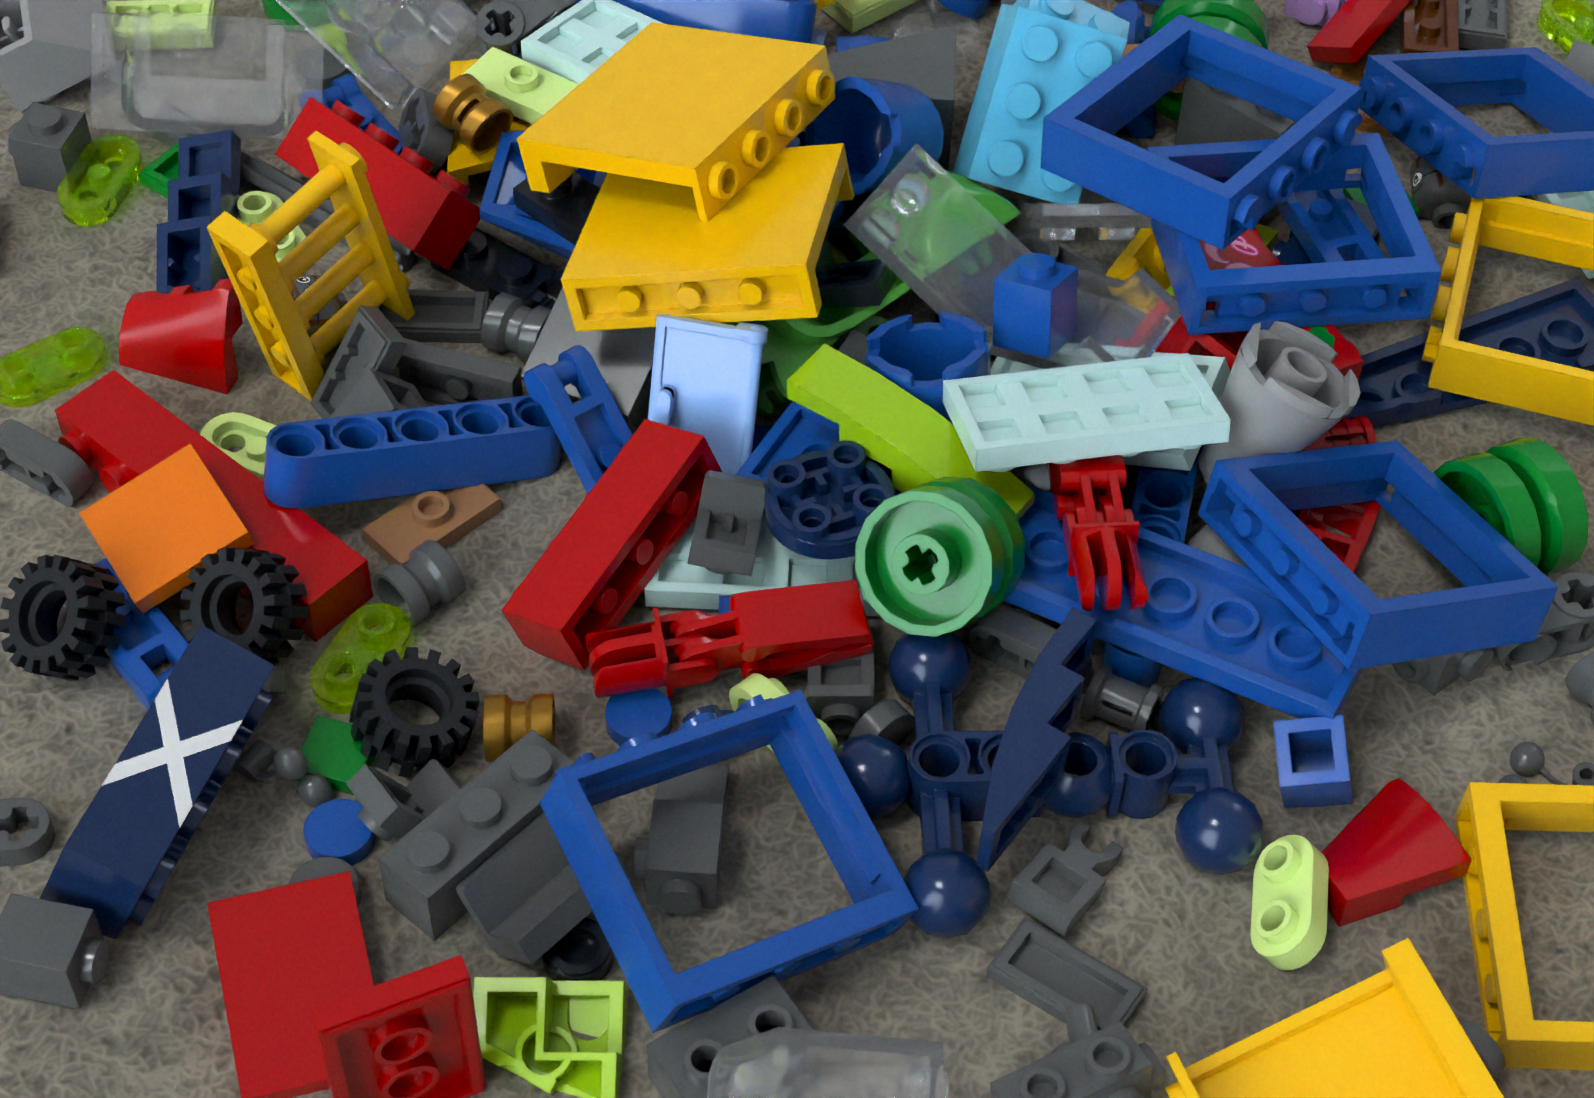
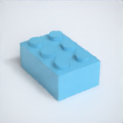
[953,4,1128,209]

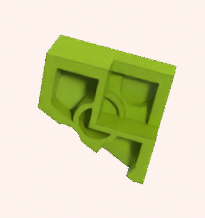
[473,977,629,1098]

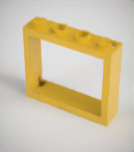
[1421,196,1594,426]
[1454,782,1594,1070]

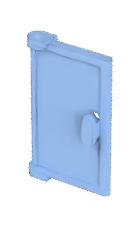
[648,314,768,475]

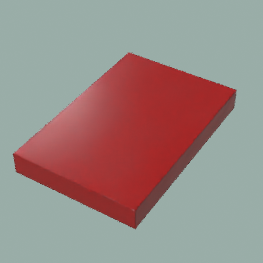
[207,871,374,1098]
[310,955,486,1098]

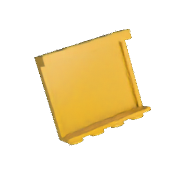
[517,22,836,222]
[561,143,854,332]
[1164,938,1504,1098]

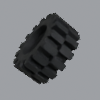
[180,548,309,665]
[0,554,126,681]
[349,647,480,778]

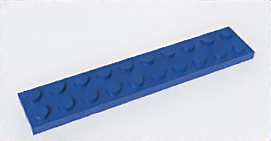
[736,401,1364,720]

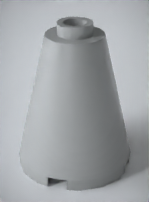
[1198,321,1361,485]

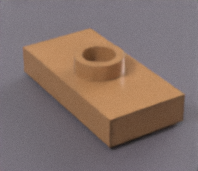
[362,484,502,565]

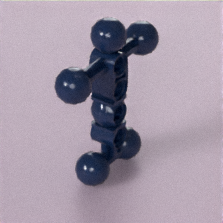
[834,632,1264,938]

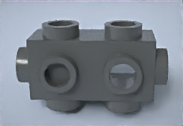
[990,1003,1164,1098]

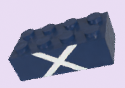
[39,625,275,939]

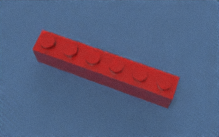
[55,370,373,642]

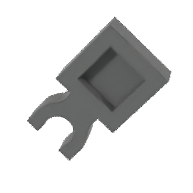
[1006,820,1124,937]

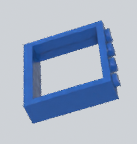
[1040,14,1362,250]
[1359,47,1594,199]
[1147,133,1441,335]
[1198,441,1558,670]
[539,690,919,1033]

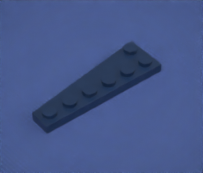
[1344,277,1594,427]

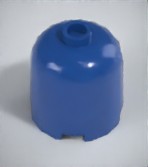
[804,76,944,195]
[865,312,991,423]

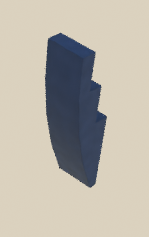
[156,129,241,294]
[976,607,1097,872]

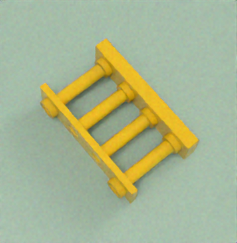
[206,131,415,401]

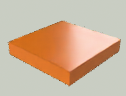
[79,443,255,614]

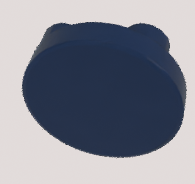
[764,440,894,560]

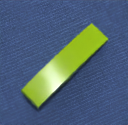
[787,343,1035,520]

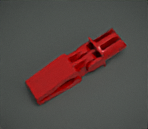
[1047,455,1149,612]
[585,580,874,699]

